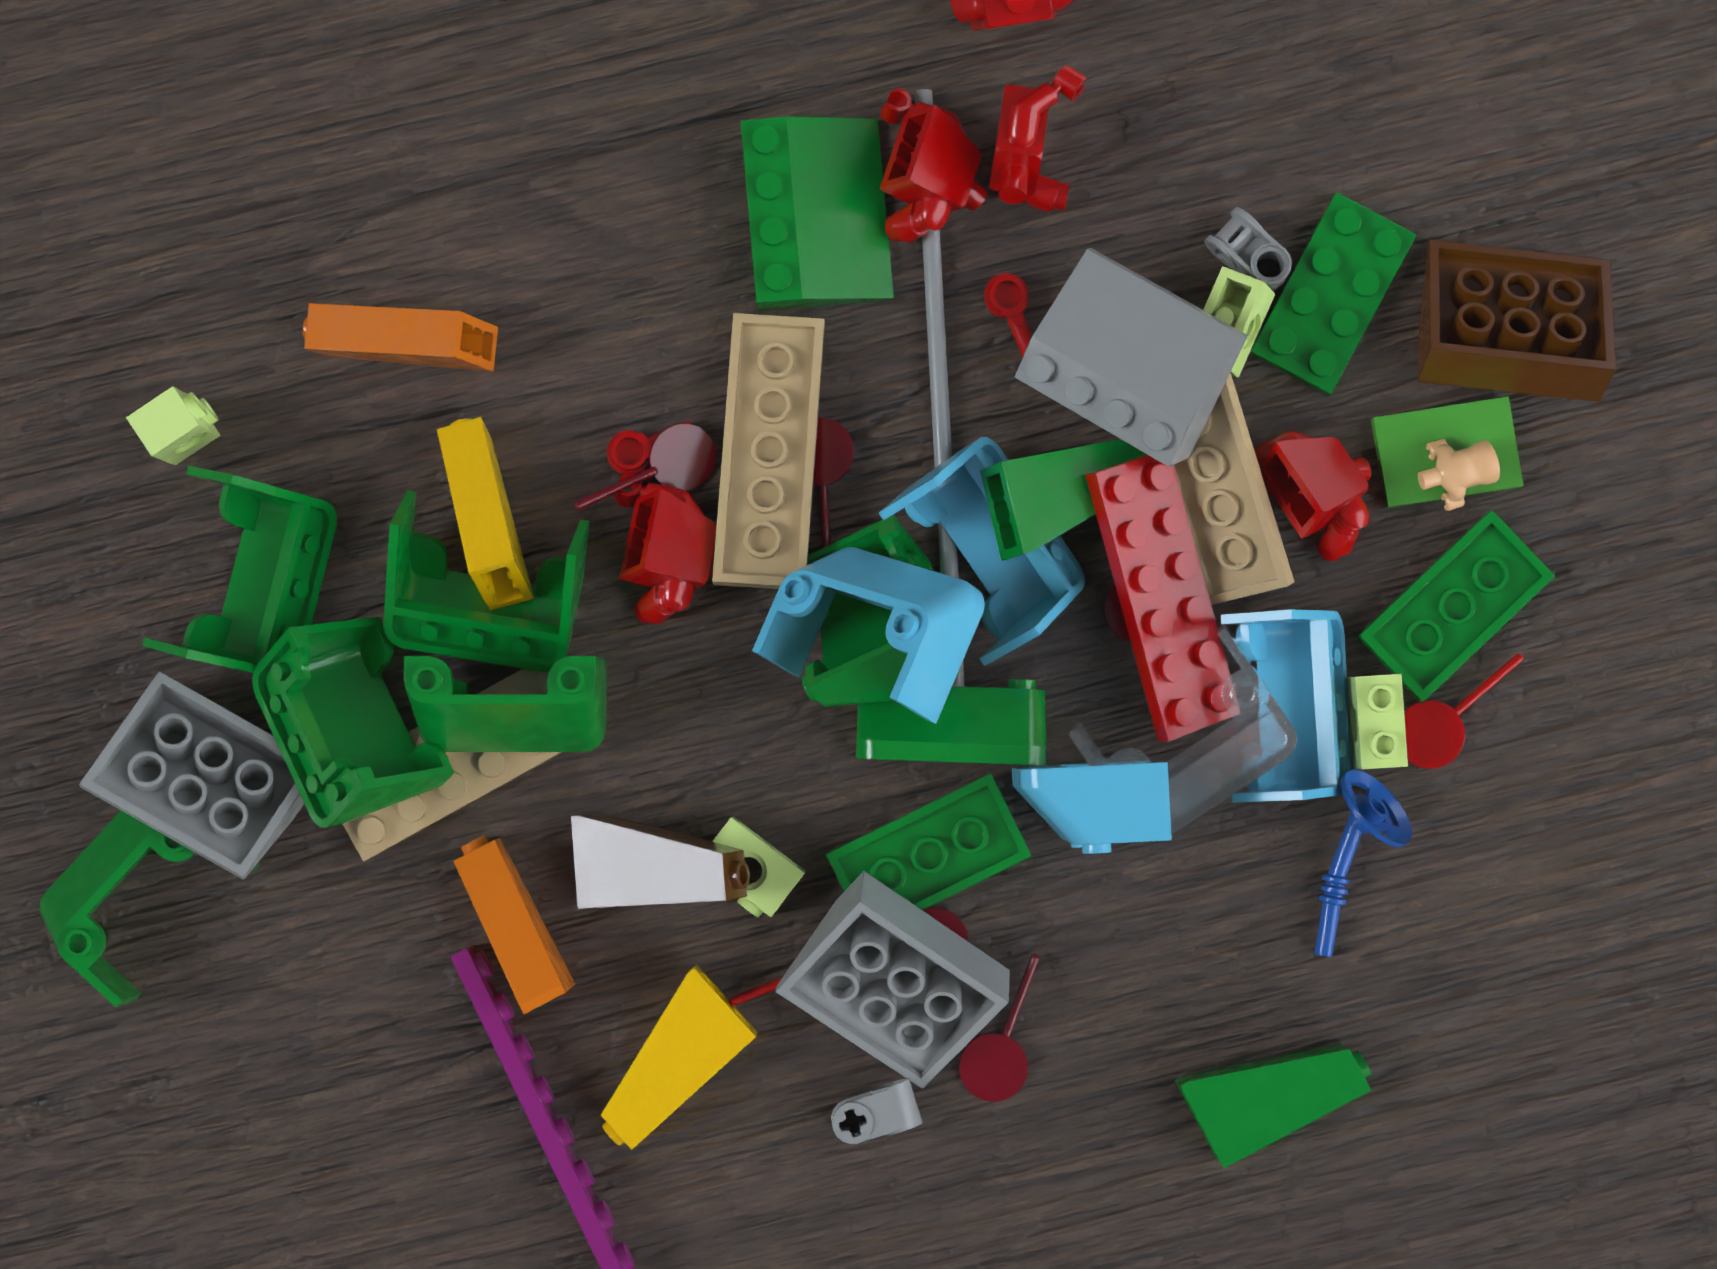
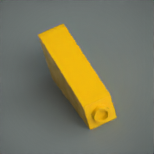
[437,417,534,611]
[601,964,758,1150]

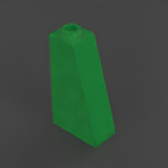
[980,439,1147,561]
[1175,1044,1372,1168]

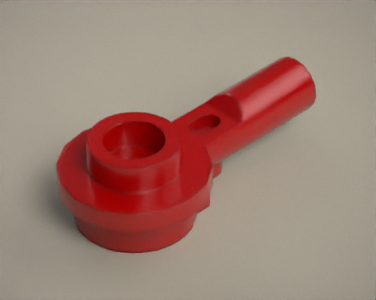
[983,273,1033,357]
[606,420,692,475]

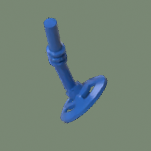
[1314,769,1412,957]

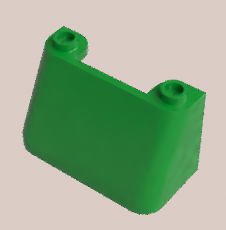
[802,515,935,707]
[252,616,454,828]
[404,656,607,752]

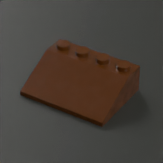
[1418,240,1616,402]

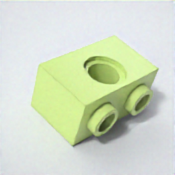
[1203,266,1275,378]
[126,386,221,465]
[1347,674,1408,769]
[712,816,805,918]

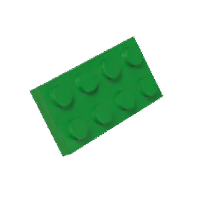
[1249,192,1417,396]
[1356,510,1555,703]
[826,773,1032,910]

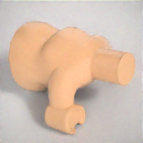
[1417,439,1500,511]

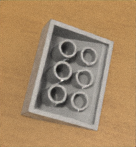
[1015,248,1248,467]
[79,672,304,880]
[776,871,1010,1089]

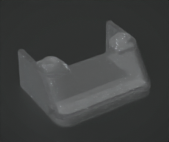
[1068,624,1297,842]

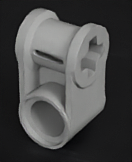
[1204,207,1292,291]
[831,1078,923,1144]

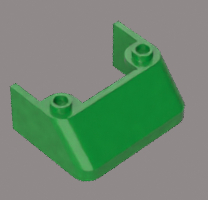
[142,465,337,673]
[383,490,589,672]
[856,679,1046,765]
[40,811,260,1007]

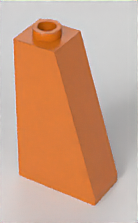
[303,303,498,372]
[453,835,575,1014]

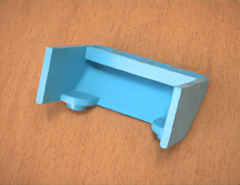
[879,437,1085,666]
[752,547,985,724]
[1221,609,1353,803]
[1012,760,1172,854]

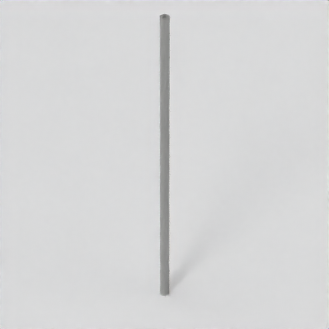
[914,89,965,687]

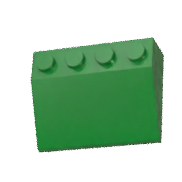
[740,116,894,312]

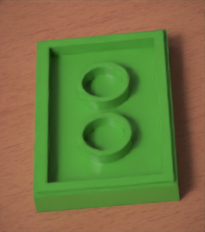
[1371,396,1524,509]

